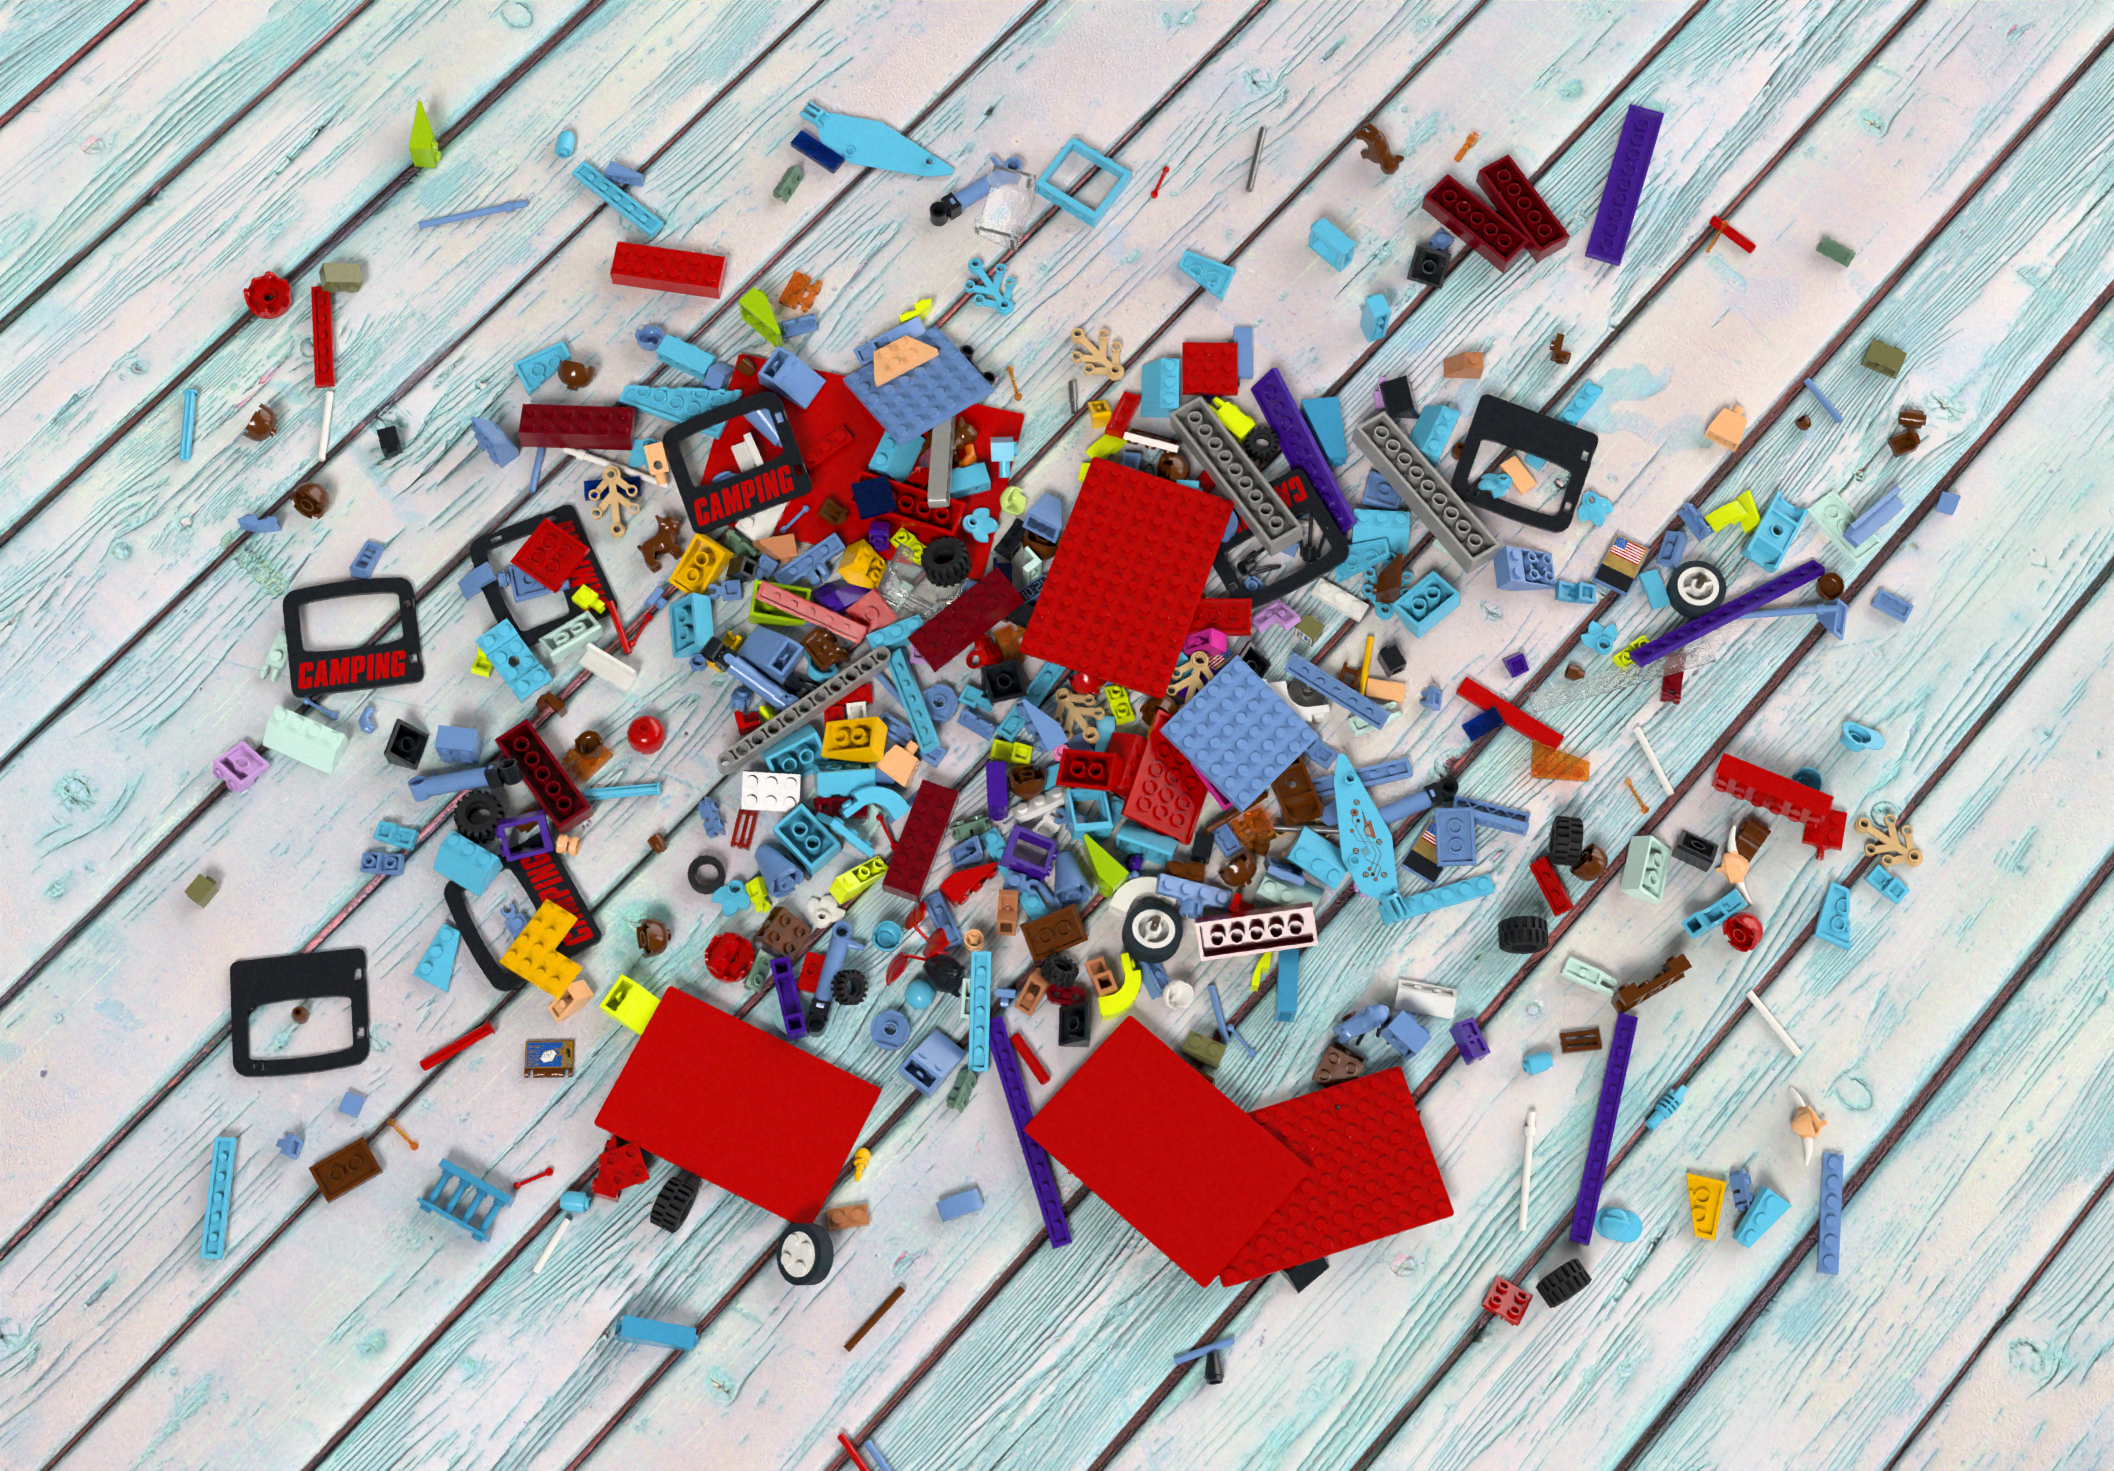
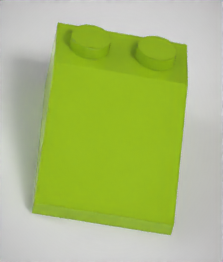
[409,101,441,169]
[738,287,783,348]
[748,580,811,626]
[1082,834,1129,900]

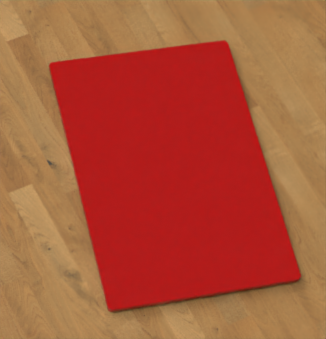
[1019,457,1234,699]
[594,986,881,1224]
[1024,1016,1310,1288]
[1219,1066,1454,1288]

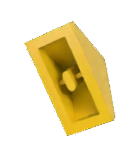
[1087,400,1111,429]

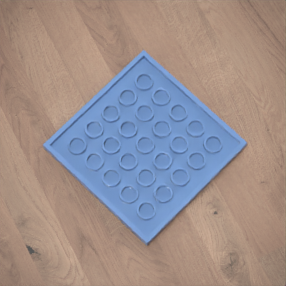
[843,326,994,447]
[1159,655,1319,813]

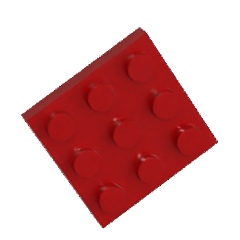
[1182,342,1238,396]
[510,518,591,594]

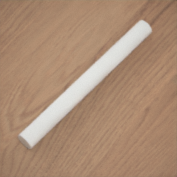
[318,391,334,462]
[1633,726,1674,797]
[1746,990,1802,1057]

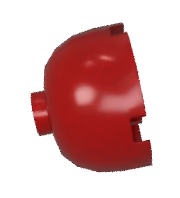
[1068,672,1106,696]
[627,715,666,755]
[1723,912,1763,952]

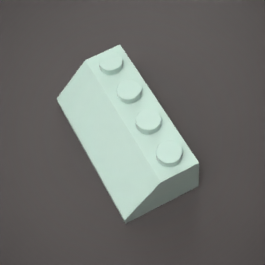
[262,705,350,775]

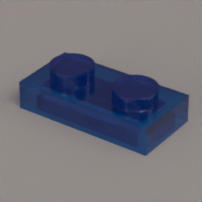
[1461,706,1504,743]

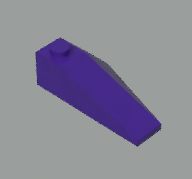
[811,572,893,616]

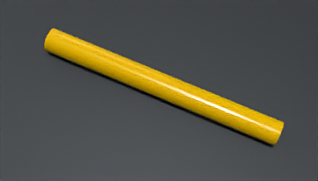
[1358,636,1374,696]

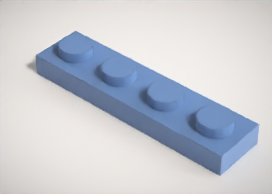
[879,711,947,768]

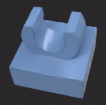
[644,586,667,610]
[1420,686,1442,711]
[995,987,1016,1007]
[276,1134,304,1160]

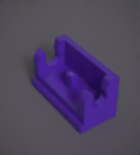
[1449,1017,1491,1066]

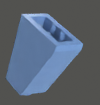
[1022,492,1062,543]

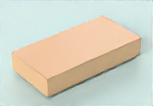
[1500,455,1537,495]
[1365,678,1406,704]

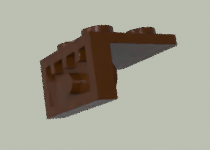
[800,628,851,672]
[753,907,812,961]
[1312,1041,1368,1088]

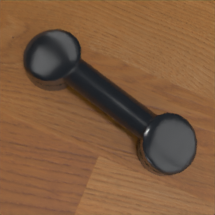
[959,345,996,386]

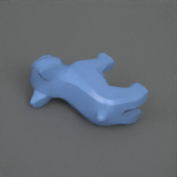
[1332,1004,1390,1045]

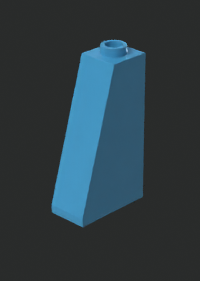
[1300,396,1347,467]
[1274,948,1299,1023]
[613,1315,698,1351]

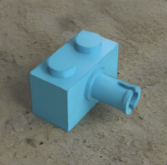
[990,437,1018,478]

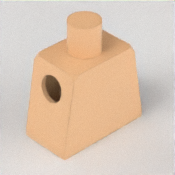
[1704,405,1747,452]
[644,442,669,486]
[874,740,920,789]

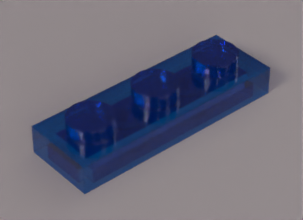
[791,130,844,174]
[584,476,642,501]

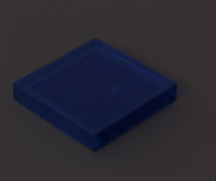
[850,475,897,520]

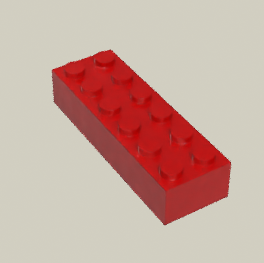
[610,241,727,299]
[847,470,966,540]
[1711,753,1834,830]

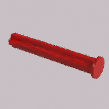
[419,1020,495,1071]

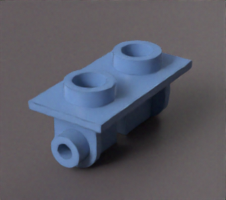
[778,314,818,339]
[1677,502,1714,542]
[957,707,999,741]
[698,796,726,838]
[1729,1168,1755,1212]

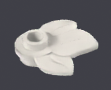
[807,894,845,929]

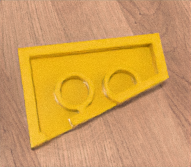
[1686,1173,1727,1242]

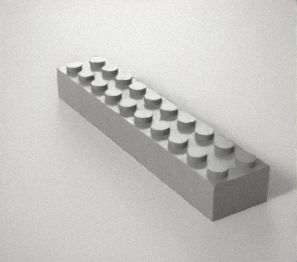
[1169,396,1303,557]
[1351,411,1501,574]

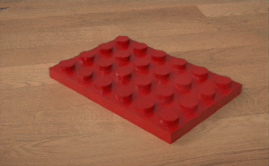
[1120,709,1208,846]

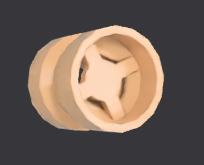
[556,834,580,857]
[964,929,984,953]

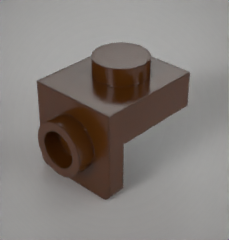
[1549,333,1571,364]
[1888,428,1920,458]
[816,498,849,527]
[535,691,567,718]

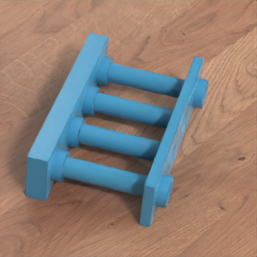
[417,1158,514,1243]

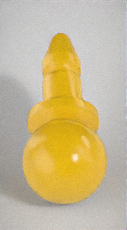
[854,1148,871,1182]

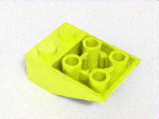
[599,974,661,1037]

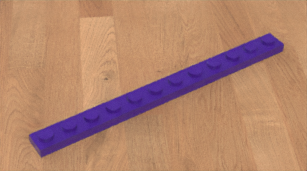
[1629,559,1825,667]
[1568,1012,1638,1246]
[989,1016,1072,1249]

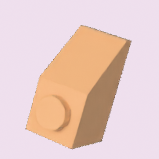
[547,979,594,1023]

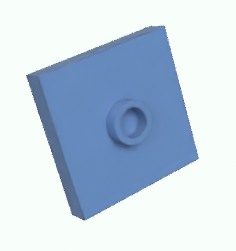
[1361,470,1401,511]
[1263,856,1305,886]

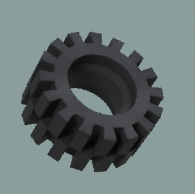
[1245,426,1279,463]
[1041,953,1079,988]
[831,969,868,1005]

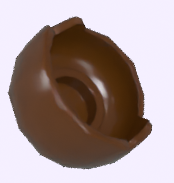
[1815,572,1845,601]
[573,730,603,760]

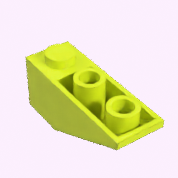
[829,855,888,905]

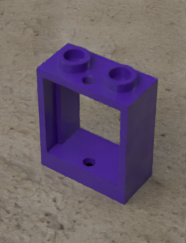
[986,762,1008,821]
[495,809,554,862]
[999,824,1058,882]

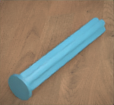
[179,389,198,461]
[583,781,661,801]

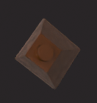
[1372,553,1403,603]

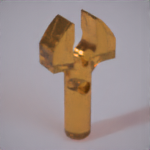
[1454,131,1479,162]

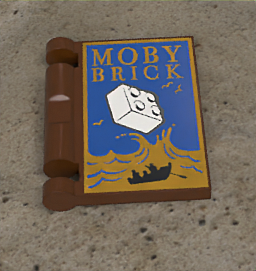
[524,1040,574,1078]

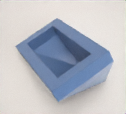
[1816,598,1848,640]

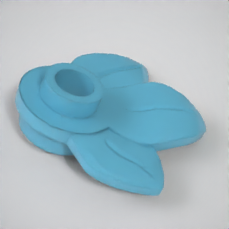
[626,438,657,469]
[1477,473,1512,499]
[1577,491,1613,527]
[962,508,999,543]
[1581,621,1618,655]
[711,880,750,917]

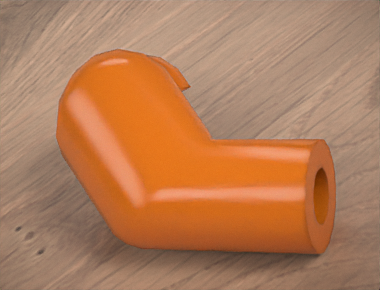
[959,444,977,468]

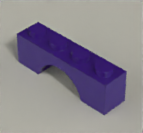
[770,956,808,1041]

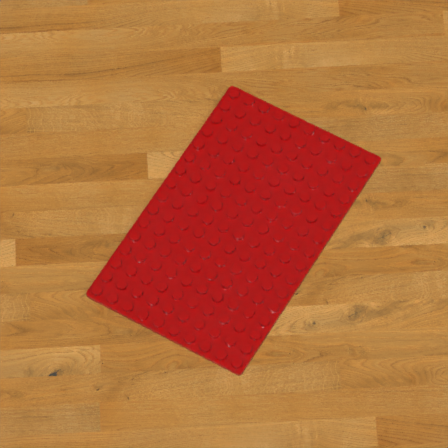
[700,354,1024,581]

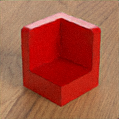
[734,710,761,736]
[1228,892,1256,913]

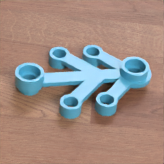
[964,258,1016,316]
[1362,552,1413,620]

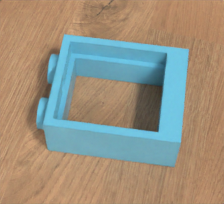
[1308,217,1356,272]
[1063,788,1113,840]

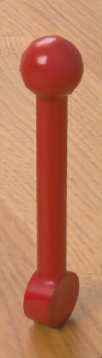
[1151,166,1169,199]
[629,613,653,647]
[876,813,898,851]
[513,1168,553,1190]

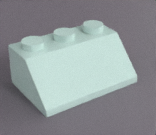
[539,610,603,664]
[1620,835,1672,905]
[1255,873,1325,911]

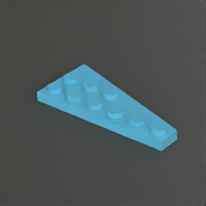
[618,385,742,439]

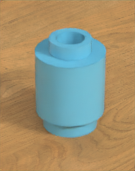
[554,130,575,159]
[1522,1051,1553,1076]
[560,1191,591,1213]

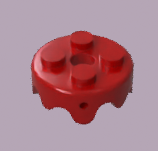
[243,271,293,319]
[705,933,755,983]

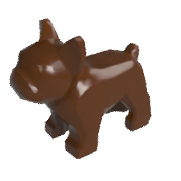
[1355,122,1404,175]
[922,416,978,465]
[637,515,683,573]

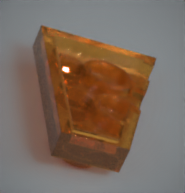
[1530,739,1590,782]

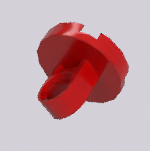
[966,634,1004,669]

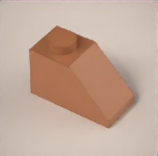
[1443,352,1483,379]
[752,533,798,563]
[1014,967,1051,1017]

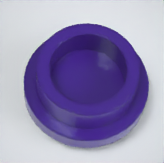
[1127,853,1143,872]

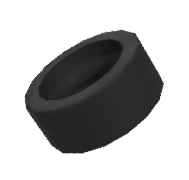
[687,855,726,895]

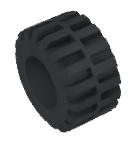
[921,536,972,588]
[453,790,506,844]
[1549,816,1583,866]
[1498,916,1549,954]
[650,1177,697,1233]
[1536,1259,1592,1308]

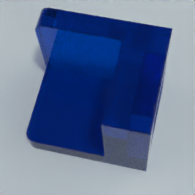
[993,557,1012,583]

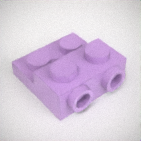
[213,740,270,794]

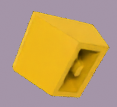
[837,539,887,589]

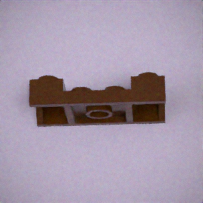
[1271,755,1323,827]
[1611,953,1692,1013]

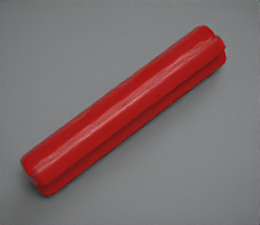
[1709,215,1756,254]
[1010,1033,1051,1085]

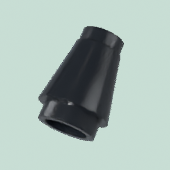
[1204,1352,1225,1385]

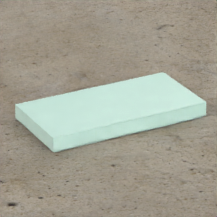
[1807,489,1884,566]
[802,786,888,841]

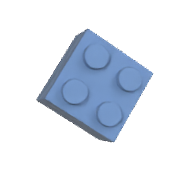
[435,725,483,765]
[1380,1010,1432,1060]

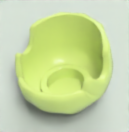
[1000,486,1027,516]

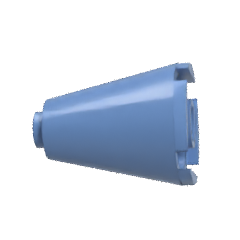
[743,409,784,448]
[754,845,804,898]
[1054,850,1093,906]

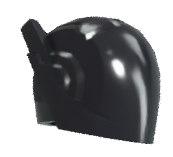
[923,954,966,998]

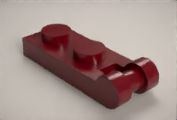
[1660,653,1686,705]
[813,797,868,819]

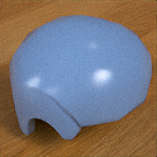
[635,325,665,351]

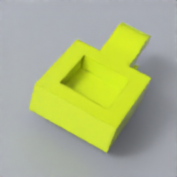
[572,584,606,614]
[745,877,771,913]

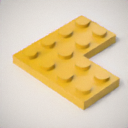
[499,899,582,1000]

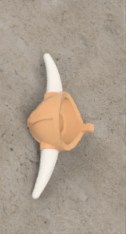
[1715,825,1753,905]
[1789,1087,1828,1166]

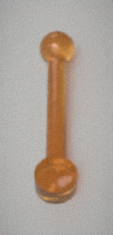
[1706,220,1729,253]
[1006,366,1022,401]
[1624,778,1649,814]
[387,1118,419,1151]

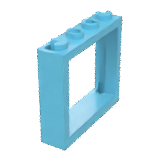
[1035,137,1131,228]

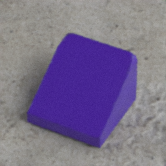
[1502,652,1529,678]

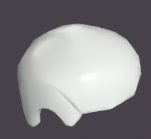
[1162,980,1194,1010]

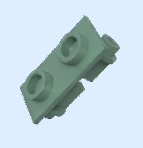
[773,164,804,204]
[1816,236,1856,268]
[723,529,763,561]
[949,814,991,841]
[743,949,775,993]
[946,1069,978,1113]

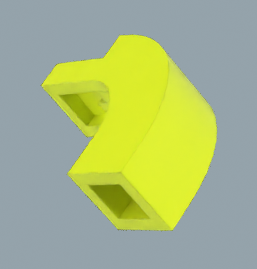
[1098,953,1141,1021]

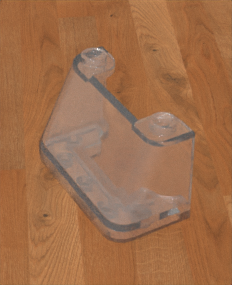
[972,165,1036,252]
[878,543,967,622]

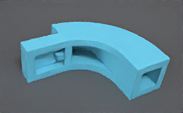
[838,786,911,821]
[1681,889,1748,939]

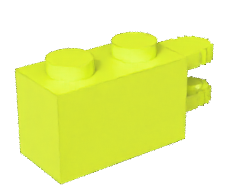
[1208,397,1255,446]

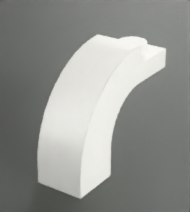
[1267,681,1330,727]
[1108,877,1178,918]

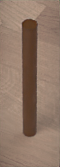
[1204,791,1268,834]
[844,1286,905,1352]

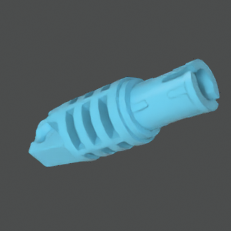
[1644,1084,1688,1131]

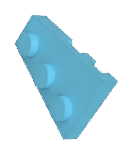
[1178,250,1236,302]
[413,923,461,993]

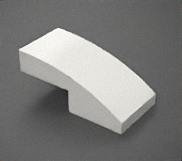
[1031,806,1065,839]

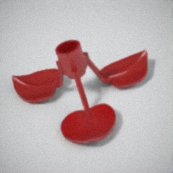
[886,900,950,987]

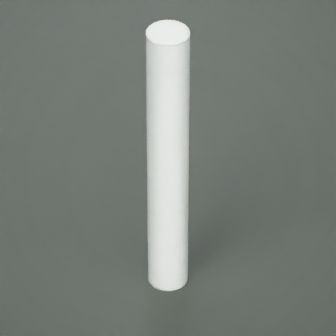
[532,1217,571,1275]

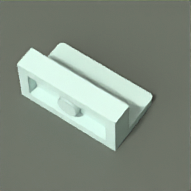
[1022,546,1042,586]

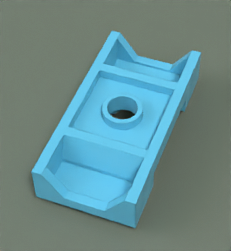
[1740,490,1809,574]
[475,618,553,704]

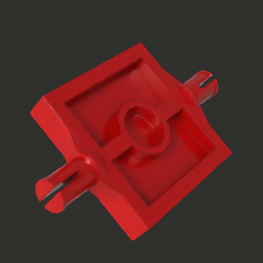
[1802,799,1847,860]

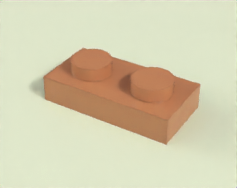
[826,1204,869,1231]

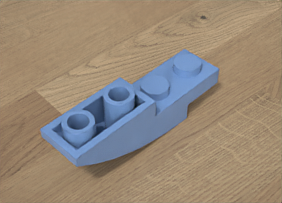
[853,316,926,366]

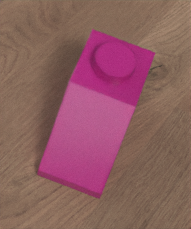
[1183,628,1227,657]

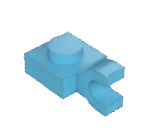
[958,684,993,713]

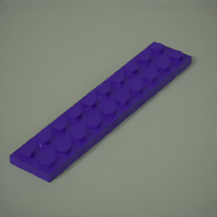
[1585,104,1664,266]
[1250,368,1358,535]

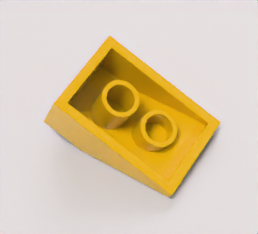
[668,533,734,595]
[821,716,888,763]

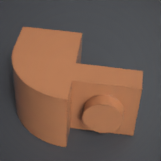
[996,889,1019,936]
[1084,956,1118,998]

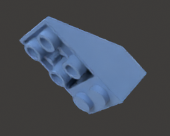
[758,345,826,410]
[471,417,519,468]
[1494,546,1555,591]
[737,625,805,685]
[1015,699,1068,754]
[898,1029,967,1099]

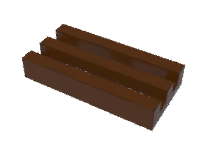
[1559,1029,1602,1054]

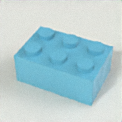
[772,803,842,876]

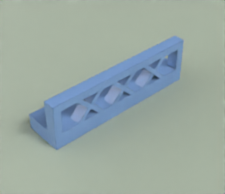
[1843,486,1905,549]
[1452,795,1530,836]

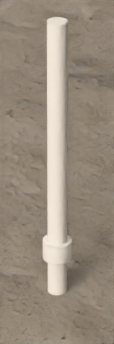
[563,448,669,489]
[1518,1111,1536,1231]

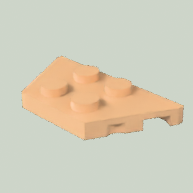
[874,335,939,387]

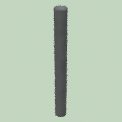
[1246,127,1267,192]
[1272,824,1339,834]

